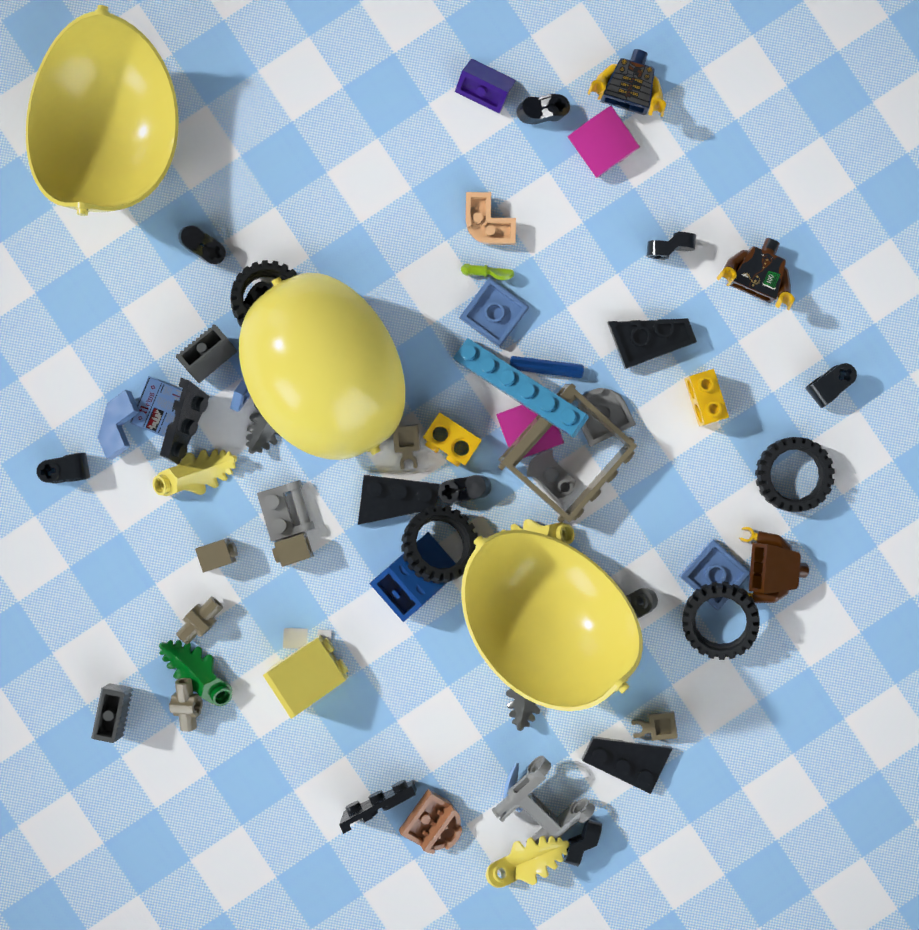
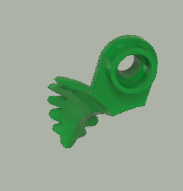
[159,640,232,706]

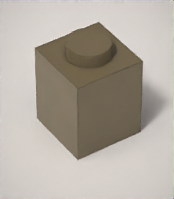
[272,533,314,567]
[195,538,238,573]

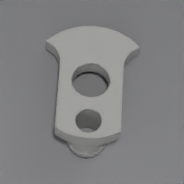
[527,450,576,499]

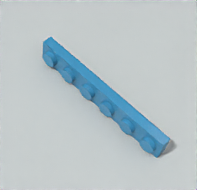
[453,338,589,438]

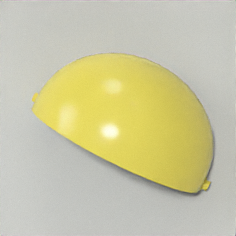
[26,5,179,216]
[239,273,405,460]
[461,530,643,711]

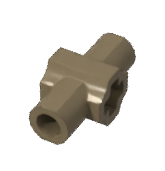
[176,596,223,644]
[169,678,203,732]

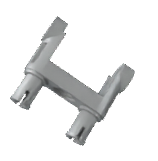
[492,756,595,845]

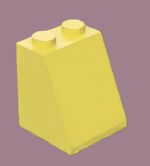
[263,635,349,719]

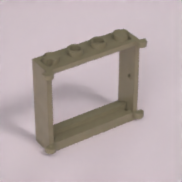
[498,384,637,523]

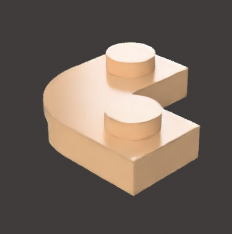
[465,192,516,245]

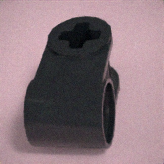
[805,363,857,408]
[36,453,90,484]

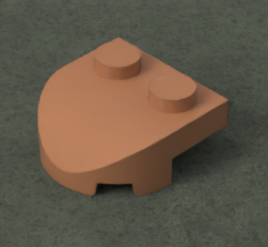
[399,789,462,854]

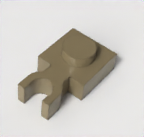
[393,424,420,470]
[631,711,678,741]

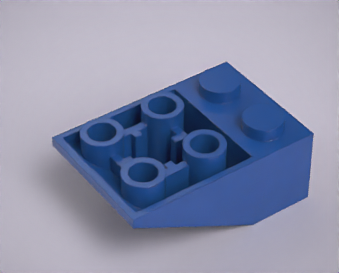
[369,532,456,622]

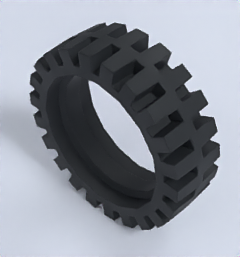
[230,260,297,326]
[755,437,835,512]
[401,505,478,584]
[682,581,760,660]

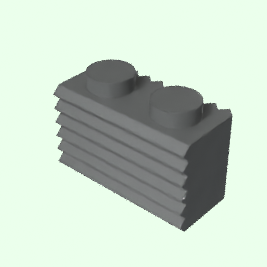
[176,325,238,383]
[91,683,134,743]

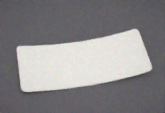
[283,628,332,649]

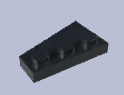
[607,318,697,369]
[160,378,210,465]
[358,475,439,525]
[582,736,673,794]
[339,780,417,834]

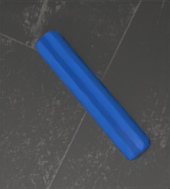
[509,356,584,378]

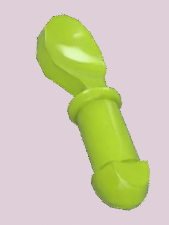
[461,264,514,280]

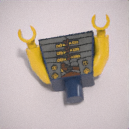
[587,49,666,117]

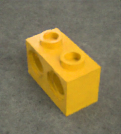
[684,369,729,426]
[423,412,482,467]

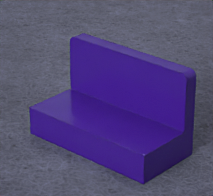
[455,59,516,114]

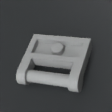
[257,480,315,541]

